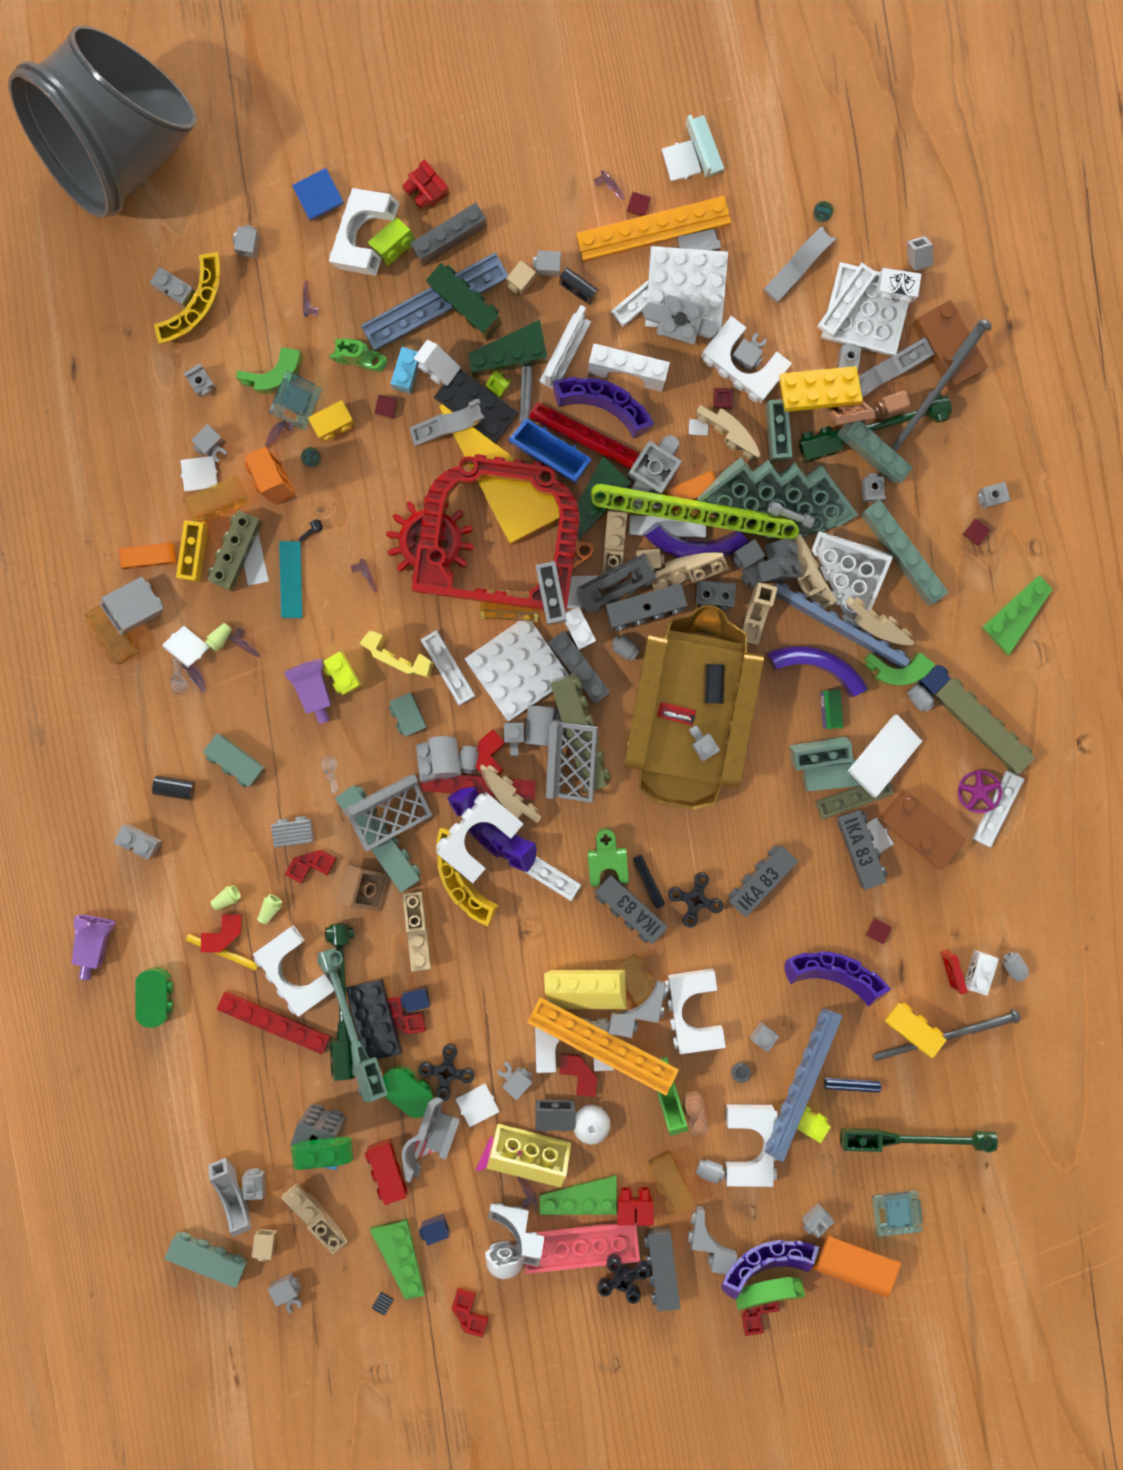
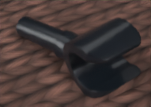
[299,519,323,542]

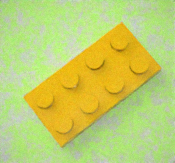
[779,366,863,412]

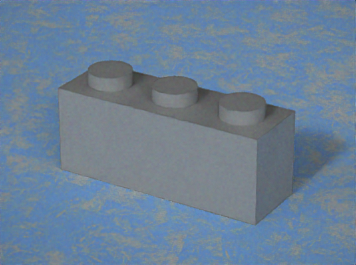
[536,561,567,625]

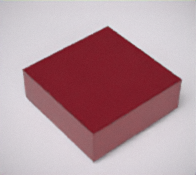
[626,192,651,216]
[713,388,733,409]
[374,395,398,419]
[962,518,990,546]
[865,918,892,944]

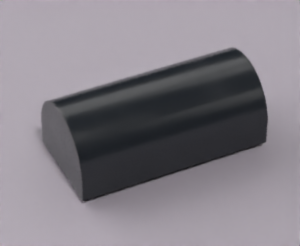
[559,267,599,305]
[704,664,725,704]
[152,775,195,801]

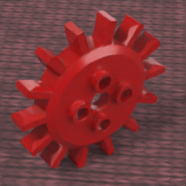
[386,496,475,582]

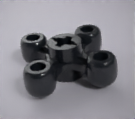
[668,872,724,928]
[418,1043,475,1101]
[597,1253,650,1304]

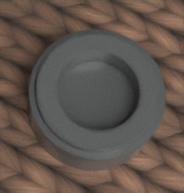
[731,1062,751,1083]

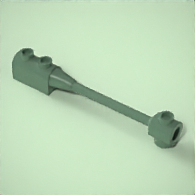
[317,947,388,1102]

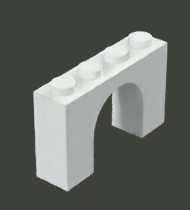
[329,188,400,276]
[701,316,792,404]
[588,344,670,392]
[436,792,523,883]
[253,925,335,1017]
[665,968,726,1054]
[535,1018,614,1073]
[725,1104,778,1187]

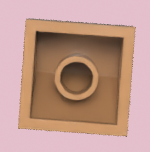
[337,864,390,911]

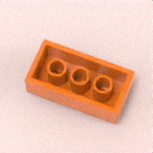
[244,446,296,505]

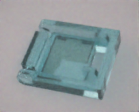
[268,370,322,430]
[872,1191,923,1237]

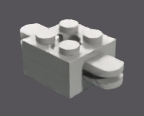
[642,294,718,345]
[627,435,682,504]

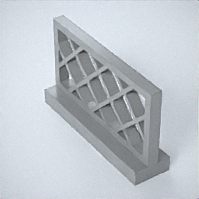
[546,719,598,803]
[343,774,433,851]

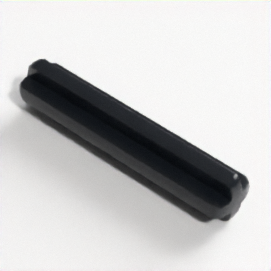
[633,854,665,909]

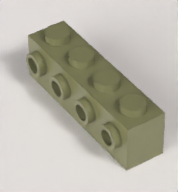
[207,510,263,592]

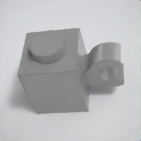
[731,333,767,372]
[191,424,228,463]
[504,723,524,756]
[689,726,720,761]
[497,1061,532,1100]
[242,1168,266,1200]
[802,1203,835,1238]
[268,1272,302,1313]

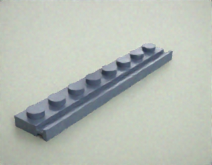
[361,252,508,351]
[772,582,910,668]
[764,1008,842,1162]

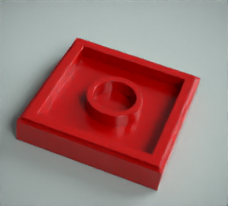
[941,950,968,995]

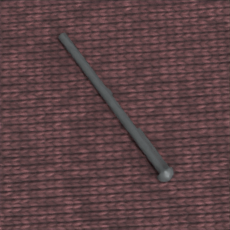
[890,319,992,452]
[873,1009,1021,1061]

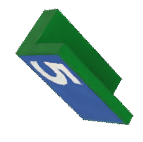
[820,690,844,729]

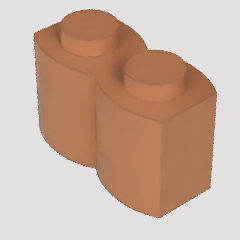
[874,391,910,421]
[683,1090,709,1136]

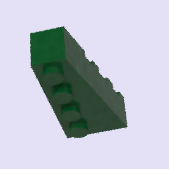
[425,263,502,341]
[468,320,548,378]
[577,457,631,542]

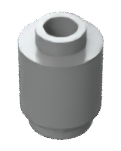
[611,634,640,661]
[907,683,935,712]
[459,746,479,774]
[1002,952,1029,982]
[695,1159,725,1184]

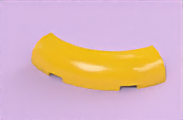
[154,252,220,344]
[436,827,499,926]

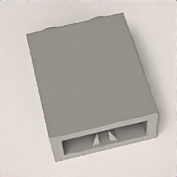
[99,577,164,636]

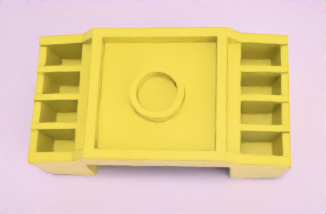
[360,631,434,678]

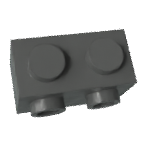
[694,581,736,611]
[534,1100,575,1132]

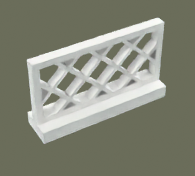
[539,305,591,389]

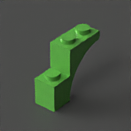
[657,1057,689,1136]

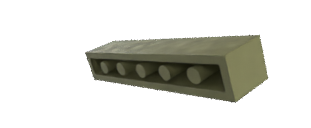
[550,673,611,792]
[932,678,1035,775]

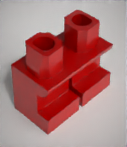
[402,159,450,210]
[617,1187,654,1226]

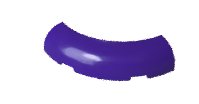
[553,377,654,439]
[643,522,750,558]
[766,646,868,697]
[448,787,537,872]
[784,951,891,1007]
[721,1240,819,1300]

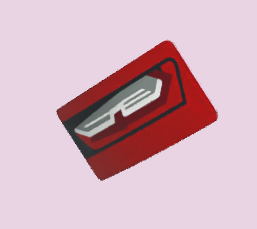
[657,702,696,725]

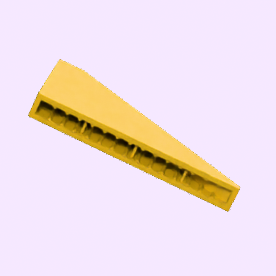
[439,404,559,545]

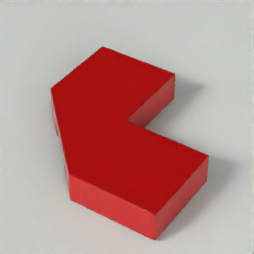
[476,729,506,775]
[285,849,337,884]
[200,914,242,953]
[388,996,426,1035]
[559,1054,597,1097]
[451,1288,488,1338]
[741,1302,780,1336]

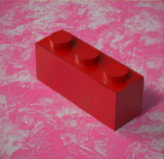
[365,1138,408,1205]

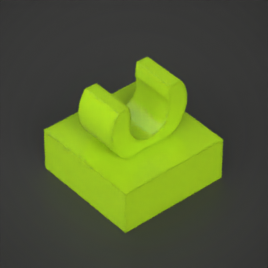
[486,371,511,398]

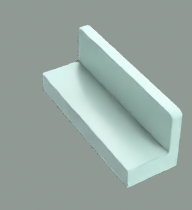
[686,115,724,178]

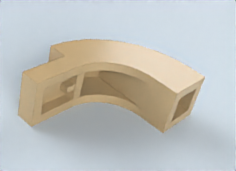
[742,582,778,645]

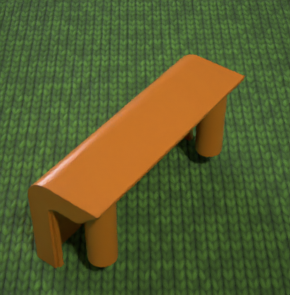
[813,1234,901,1298]

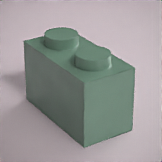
[388,692,427,737]

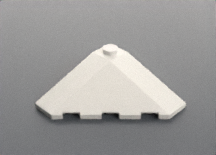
[812,531,892,629]

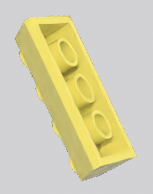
[544,970,626,1009]
[486,1124,572,1187]

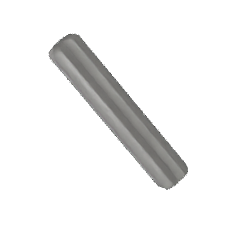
[520,366,532,423]

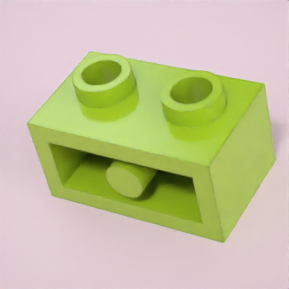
[368,217,415,266]

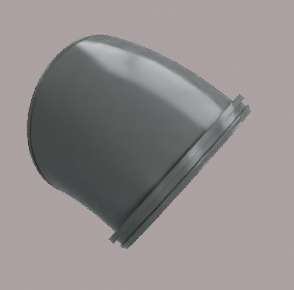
[8,26,197,218]

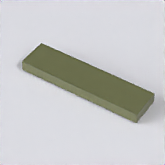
[815,781,894,819]

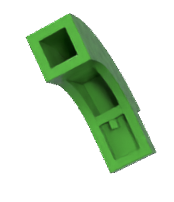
[236,347,303,394]
[863,653,935,686]
[736,1277,805,1310]

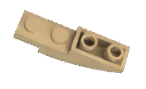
[695,405,760,461]
[602,509,627,588]
[792,533,837,609]
[651,553,729,591]
[845,596,915,645]
[480,764,541,823]
[403,892,431,972]
[282,1183,347,1254]

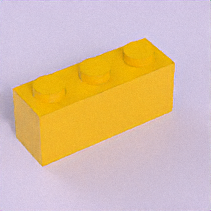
[176,520,209,583]
[883,1002,946,1058]

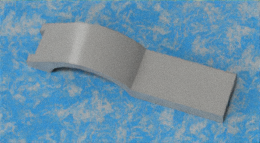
[763,226,836,303]
[858,337,934,397]
[409,399,484,446]
[402,1097,444,1183]

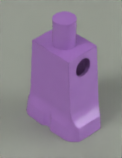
[284,658,332,724]
[72,914,116,980]

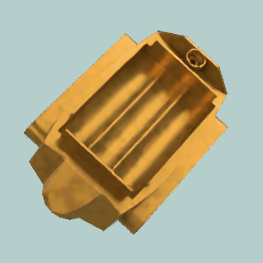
[624,605,764,810]

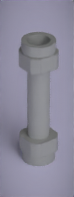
[768,501,815,528]

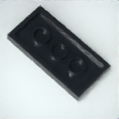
[434,369,518,444]
[346,978,403,1059]

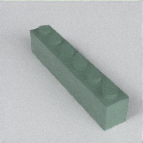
[860,500,949,606]
[335,784,422,893]

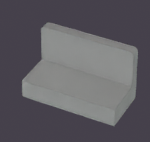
[677,229,721,251]
[426,1112,460,1160]

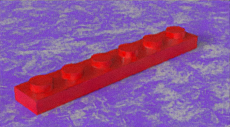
[529,402,640,469]
[420,775,536,800]
[217,991,331,1055]

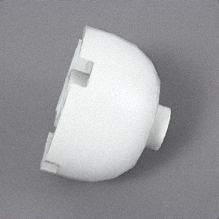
[574,1104,611,1145]
[485,1241,523,1279]

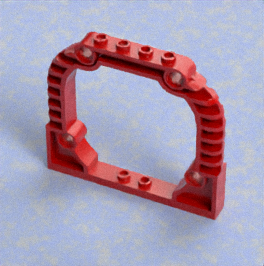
[411,454,579,613]

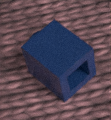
[917,665,951,695]
[400,986,431,1013]
[419,1214,450,1246]

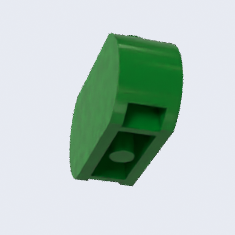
[135,967,174,1028]
[383,1066,434,1118]
[291,1137,354,1170]

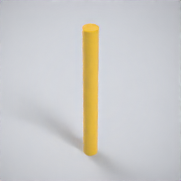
[186,934,258,971]

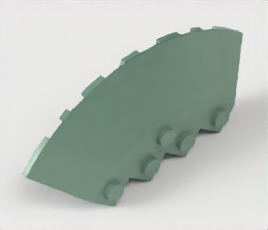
[697,457,858,539]

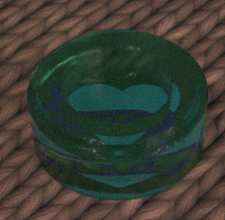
[813,201,833,223]
[301,447,321,468]

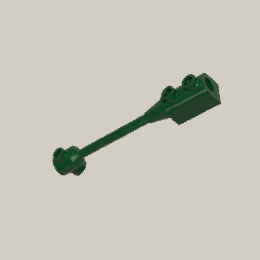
[798,393,952,463]
[325,923,355,1081]
[840,1128,998,1153]

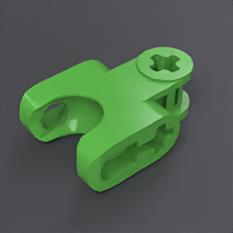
[329,338,387,372]
[588,828,629,887]

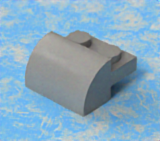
[524,705,566,748]
[416,736,461,783]

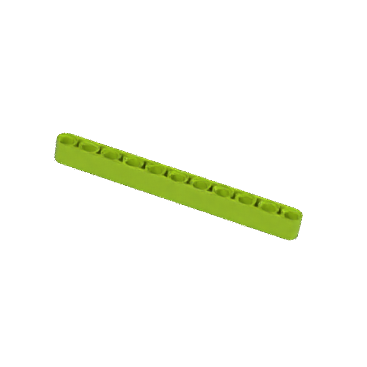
[591,484,799,539]

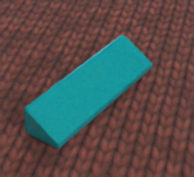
[279,541,303,619]

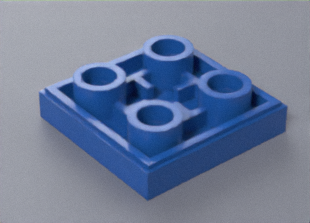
[292,168,344,222]

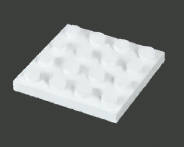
[645,246,728,332]
[821,262,909,356]
[465,615,568,722]

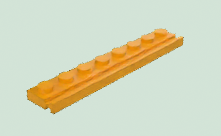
[576,196,731,262]
[527,997,679,1095]

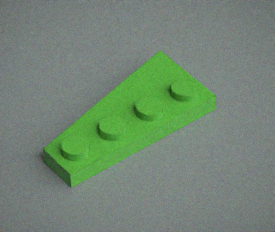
[982,575,1053,655]
[540,1174,616,1215]
[370,1218,425,1300]

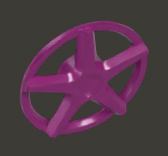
[958,770,1002,813]

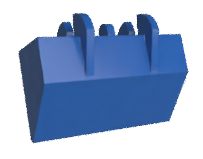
[509,418,591,485]

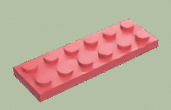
[524,1221,640,1274]

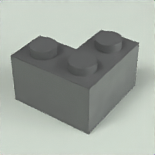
[758,539,802,583]
[731,540,765,588]

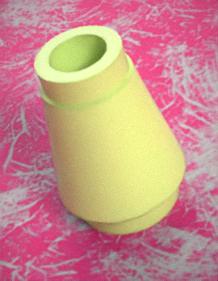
[205,623,232,652]
[211,885,241,911]
[257,894,282,924]

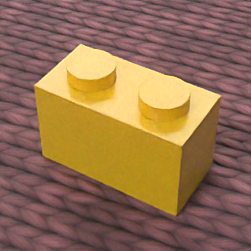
[308,400,355,442]

